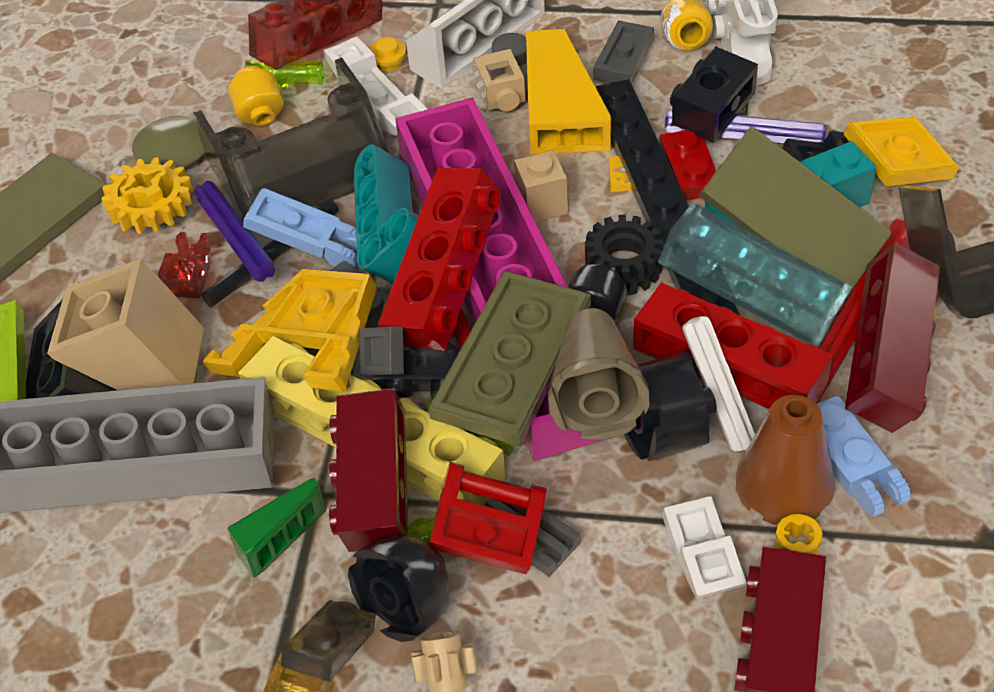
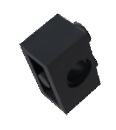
[670,46,758,143]

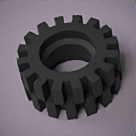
[585,215,664,295]

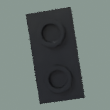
[372,349,460,398]

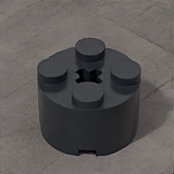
[624,352,717,461]

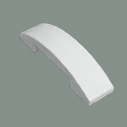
[324,36,427,135]

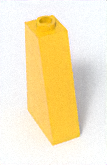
[526,29,611,155]

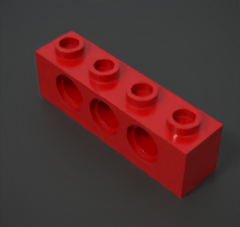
[378,167,502,351]
[633,282,833,409]

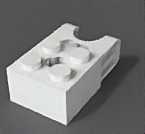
[704,0,778,85]

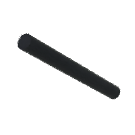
[201,199,339,307]

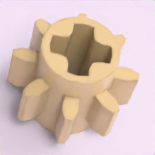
[411,631,478,692]

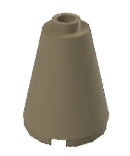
[548,308,649,441]

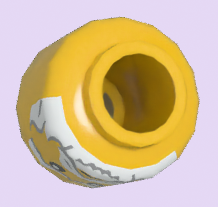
[660,0,713,51]

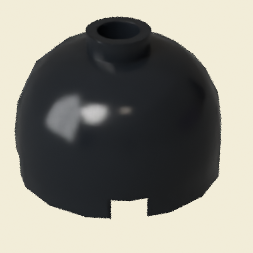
[348,534,451,642]

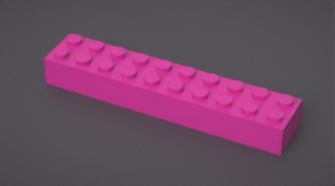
[395,97,602,461]

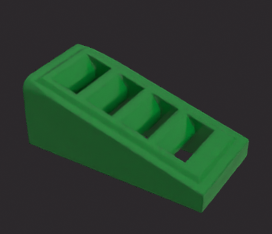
[227,478,326,578]

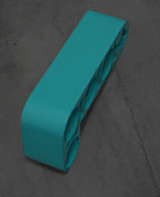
[354,144,419,284]

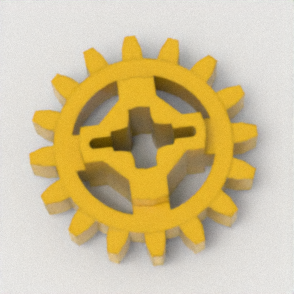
[101,157,194,234]

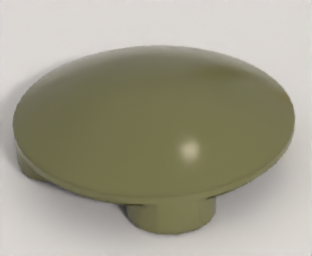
[132,116,213,171]

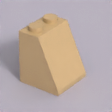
[47,258,204,391]

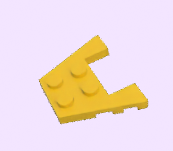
[202,269,377,392]

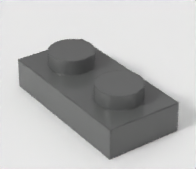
[593,20,654,84]

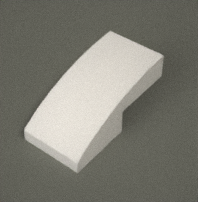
[662,496,747,599]

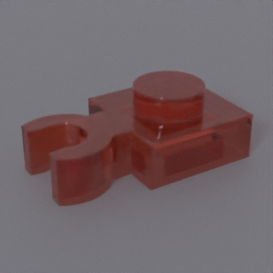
[157,232,211,298]

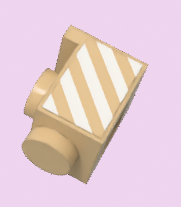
[473,49,526,112]

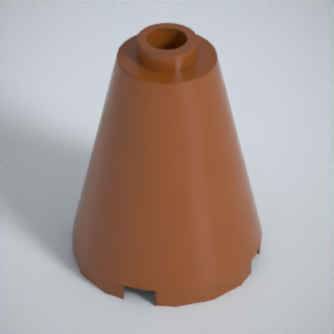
[736,395,835,525]

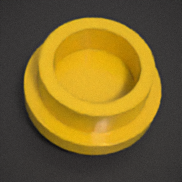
[369,37,407,72]

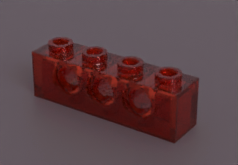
[248,0,383,70]

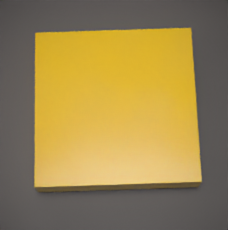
[844,116,959,187]

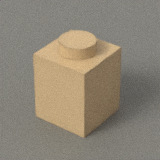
[514,150,568,222]

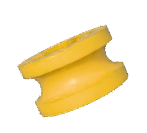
[774,514,823,555]

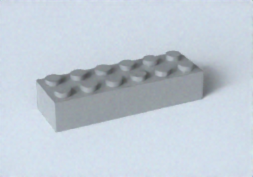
[0,377,274,513]

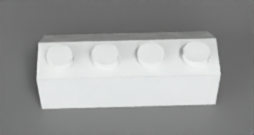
[406,0,545,89]

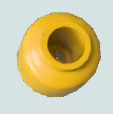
[228,66,284,126]

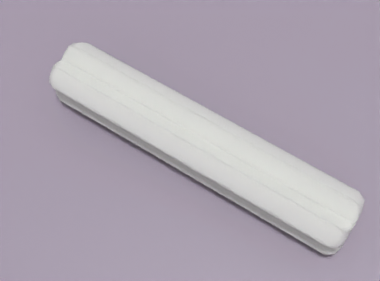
[682,316,755,452]

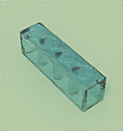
[658,203,853,347]

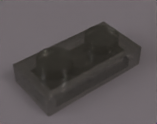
[281,600,376,682]

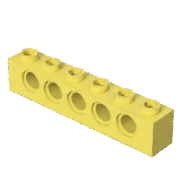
[238,336,506,506]

